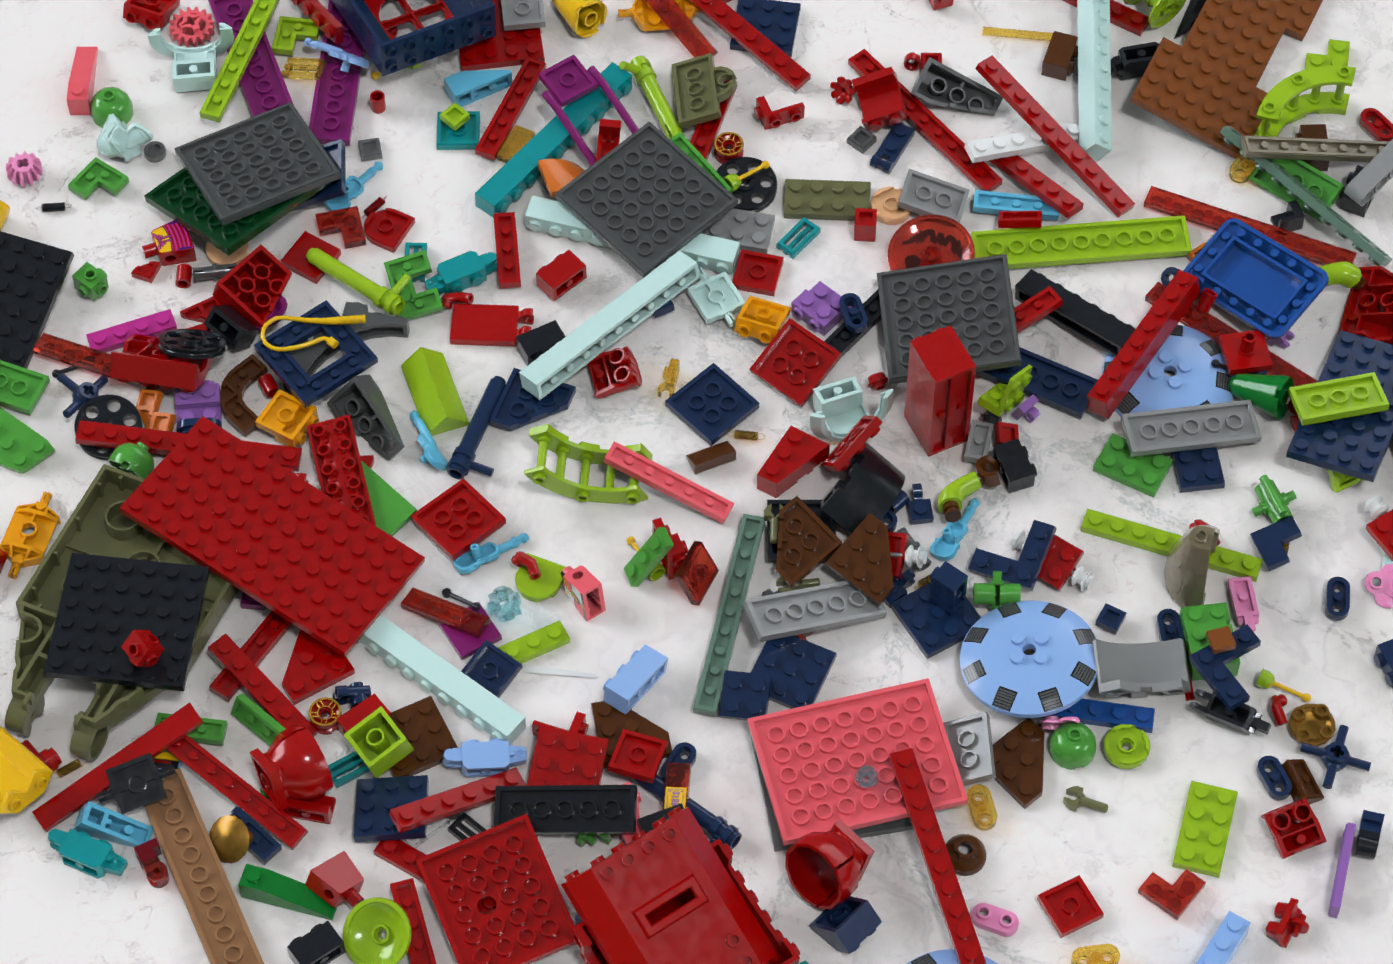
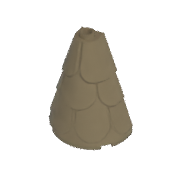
[1164,525,1220,607]

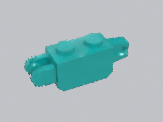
[424,251,498,294]
[48,828,128,879]

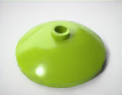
[343,897,412,964]

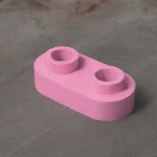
[971,903,1019,937]

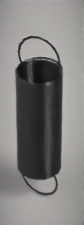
[36,202,72,212]

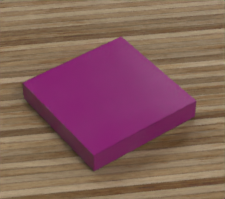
[439,602,502,660]

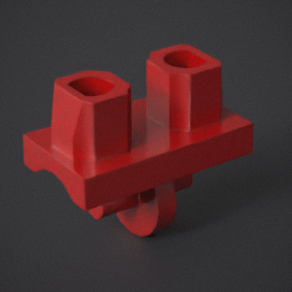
[1266,898,1309,948]

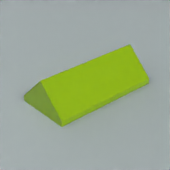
[401,347,469,436]

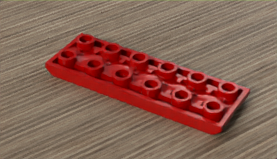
[307,414,377,526]

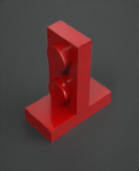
[596,119,621,162]

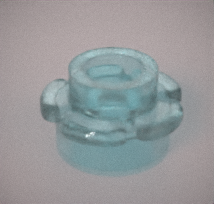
[855,765,878,788]

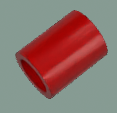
[370,90,386,114]
[175,264,192,288]
[1195,288,1218,313]
[258,374,280,399]

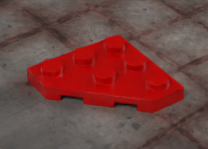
[282,629,355,705]

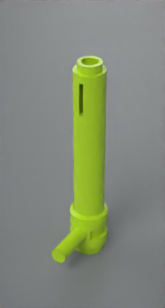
[619,56,685,139]
[306,248,411,316]

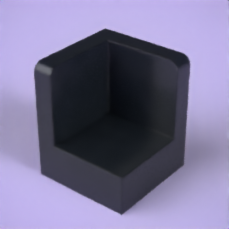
[1270,200,1305,235]

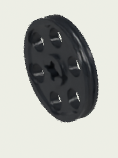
[717,157,777,212]
[158,329,226,359]
[74,394,143,461]

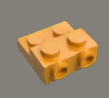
[734,296,791,344]
[255,389,319,447]

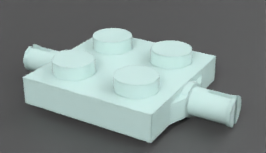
[687,267,746,328]

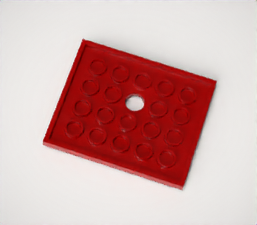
[416,814,575,964]

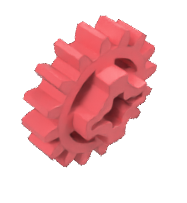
[169,7,215,47]

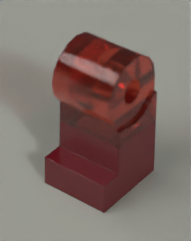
[134,838,169,888]

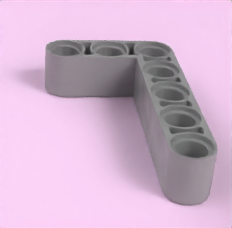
[1344,139,1393,206]

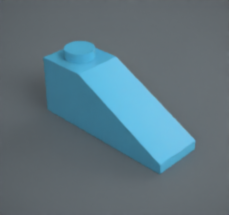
[444,70,512,107]
[73,801,154,847]

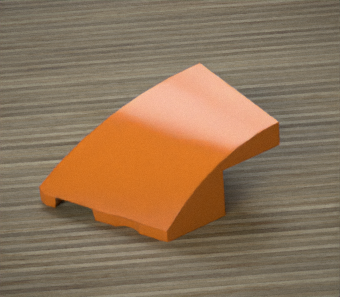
[538,159,585,198]

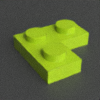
[272,16,320,56]
[1305,39,1350,69]

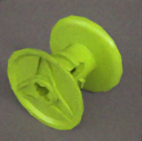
[1123,0,1186,28]

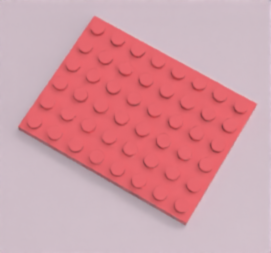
[748,678,968,846]

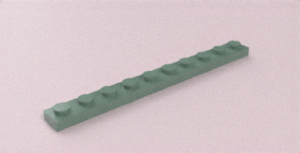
[1220,126,1392,266]
[693,514,765,717]

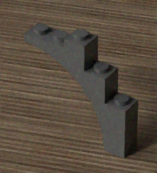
[279,302,410,395]

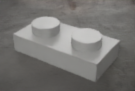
[963,420,994,463]

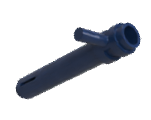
[447,376,506,479]
[634,775,742,849]

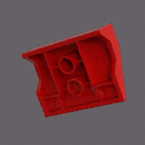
[1337,266,1393,345]
[110,333,214,392]

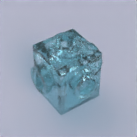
[487,586,522,621]

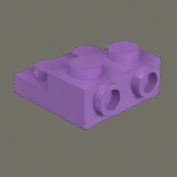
[791,281,852,336]
[175,380,222,423]

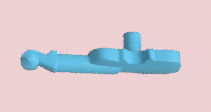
[323,161,383,215]
[410,410,448,471]
[930,498,980,561]
[453,533,529,574]

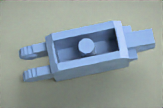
[442,738,527,777]

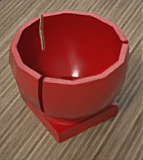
[250,723,333,811]
[785,820,874,909]

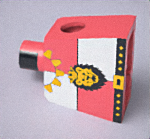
[561,565,606,621]

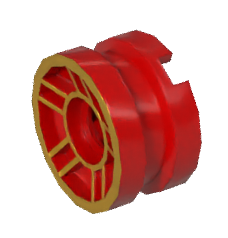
[714,132,744,164]
[309,697,342,735]

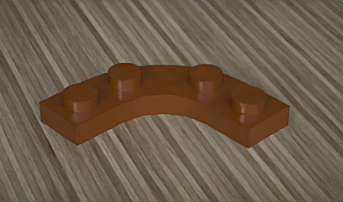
[220,354,268,437]

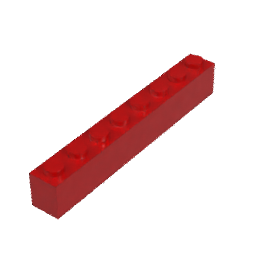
[1087,269,1200,419]

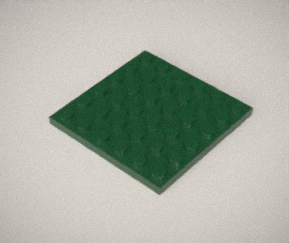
[144,168,326,255]

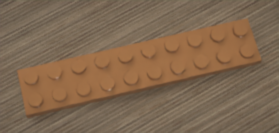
[144,768,264,964]

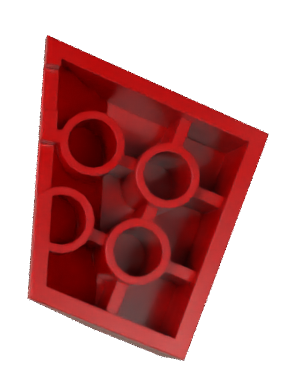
[212,244,292,328]

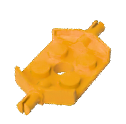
[618,0,700,32]
[0,492,61,579]

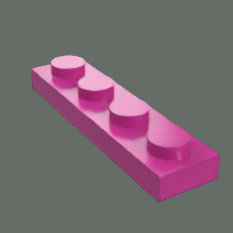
[86,309,177,356]

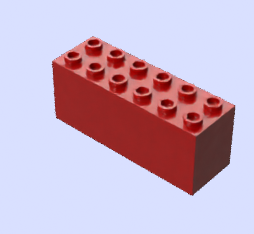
[904,325,976,457]

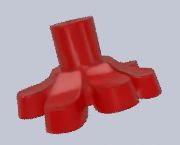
[830,77,856,104]

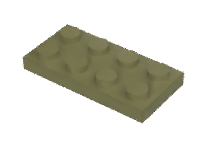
[784,179,871,221]

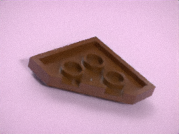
[776,496,843,589]
[826,513,894,606]
[591,701,672,768]
[993,718,1045,809]

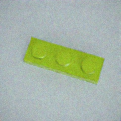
[498,620,570,664]

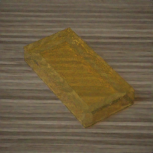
[497,125,535,163]

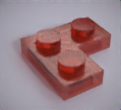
[315,206,366,249]
[1138,869,1206,920]

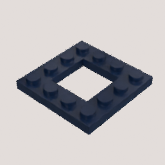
[254,300,378,408]

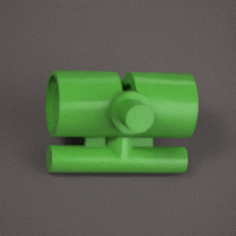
[1252,475,1297,523]
[972,571,1021,610]

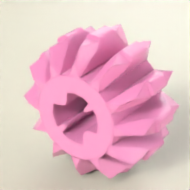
[6,151,43,188]

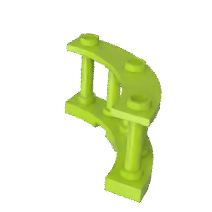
[1254,65,1356,137]
[524,424,653,504]

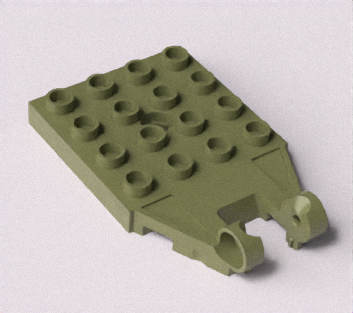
[5,464,238,762]

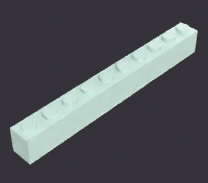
[1077,0,1112,162]
[525,196,740,275]
[519,250,700,400]
[357,614,526,745]

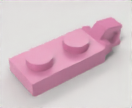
[1227,576,1259,632]

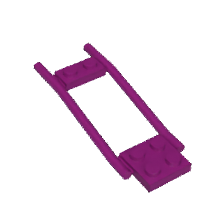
[539,55,639,166]

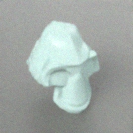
[96,113,153,162]

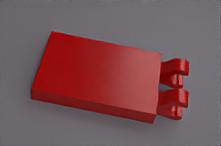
[450,303,534,347]

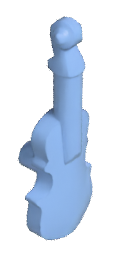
[304,38,370,72]

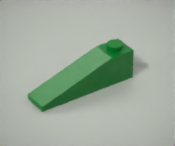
[238,864,337,921]

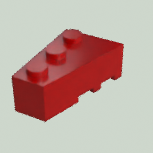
[757,426,830,498]

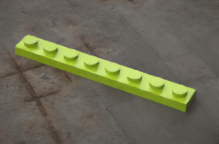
[199,0,280,123]
[1081,508,1263,582]

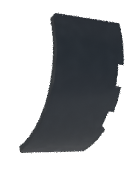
[821,442,905,534]

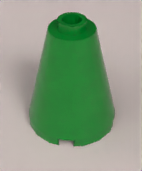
[1229,374,1294,419]

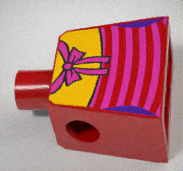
[142,220,197,266]

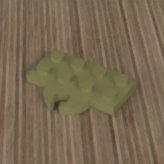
[671,53,738,129]

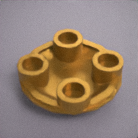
[1289,704,1335,746]
[209,815,253,863]

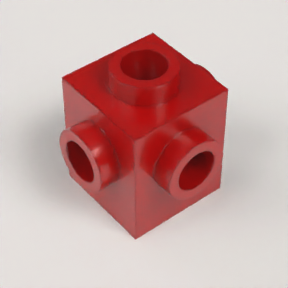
[121,630,164,667]

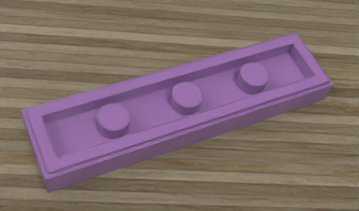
[1328,822,1356,918]

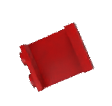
[852,66,907,131]

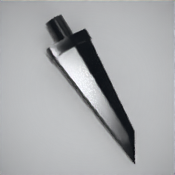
[1174,0,1206,39]

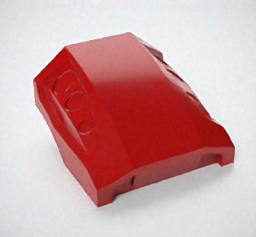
[587,346,643,399]
[1261,798,1327,859]

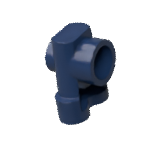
[333,682,371,709]

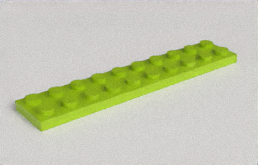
[971,215,1192,269]

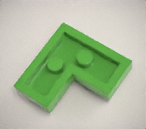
[68,157,129,200]

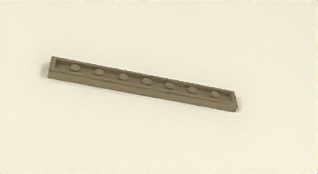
[1240,136,1389,162]

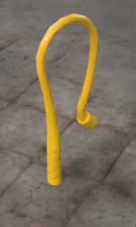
[260,315,366,352]

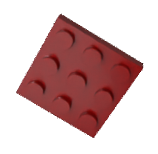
[749,318,842,407]
[411,478,506,561]
[527,726,610,786]

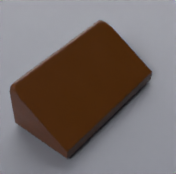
[686,441,736,474]
[1282,759,1324,805]

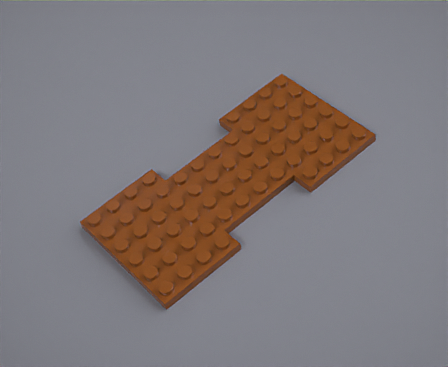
[1129,0,1323,162]

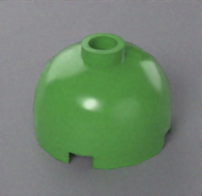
[90,87,133,128]
[108,442,154,479]
[1049,722,1096,770]

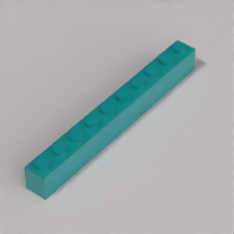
[475,62,633,218]

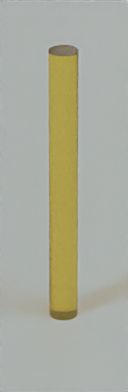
[982,27,1053,41]

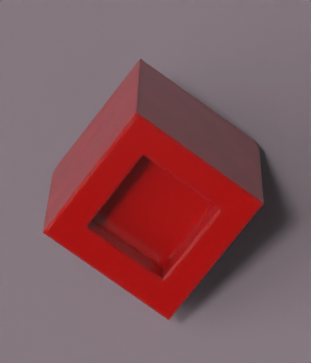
[854,208,877,242]

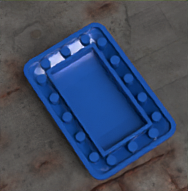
[1183,218,1329,339]

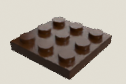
[389,696,458,777]

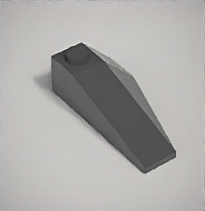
[911,57,1003,116]
[327,374,405,460]

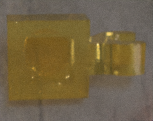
[658,358,680,397]

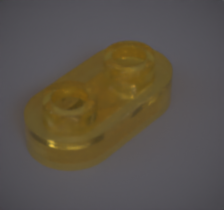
[1229,154,1256,183]
[967,784,997,830]
[1071,944,1120,964]

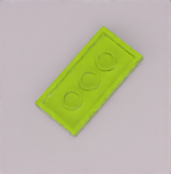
[1288,372,1389,426]
[1172,780,1238,878]

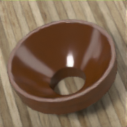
[946,834,986,876]

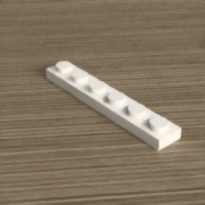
[964,122,1079,163]

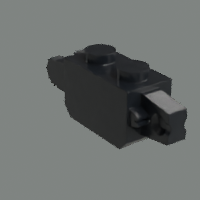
[1111,42,1159,80]
[1188,689,1271,735]

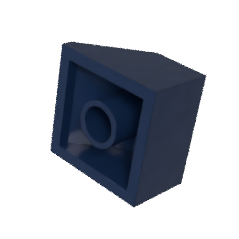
[809,896,882,954]

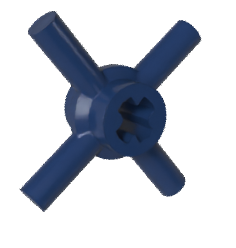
[57,373,110,418]
[1300,725,1371,789]

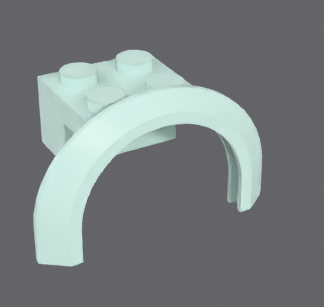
[148,23,234,92]
[809,376,893,442]

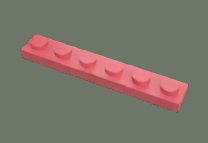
[603,441,734,524]

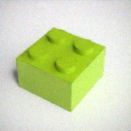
[343,706,414,779]

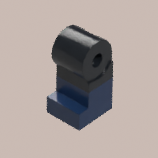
[1355,810,1385,859]

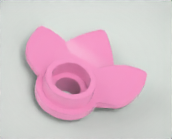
[1364,564,1393,609]
[1039,716,1081,731]

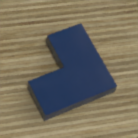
[1250,516,1302,571]

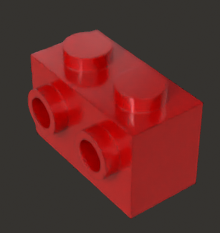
[536,250,587,301]

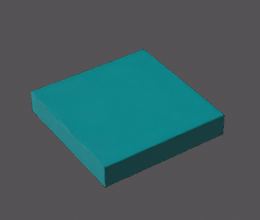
[437,111,480,150]

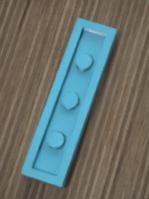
[973,190,1059,221]

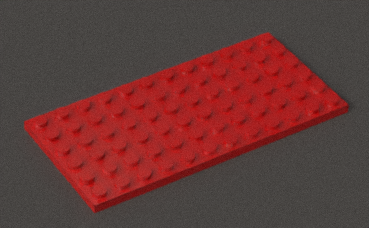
[120,416,425,657]

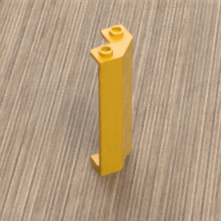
[0,726,53,814]

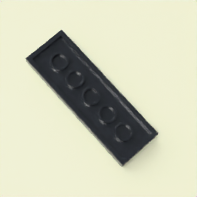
[494,785,637,834]

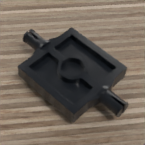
[97,753,176,815]

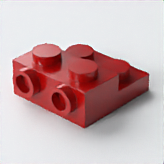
[123,0,180,29]
[652,518,688,580]

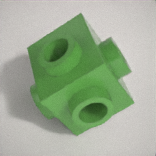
[72,262,109,301]

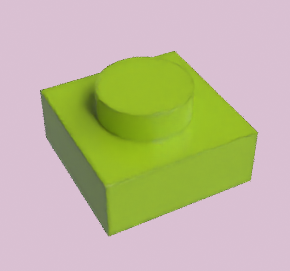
[440,102,470,131]

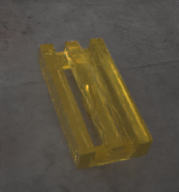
[281,57,326,80]

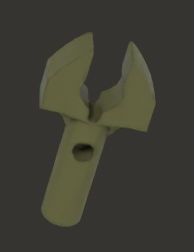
[764,504,783,544]
[776,577,820,593]
[1063,786,1108,813]

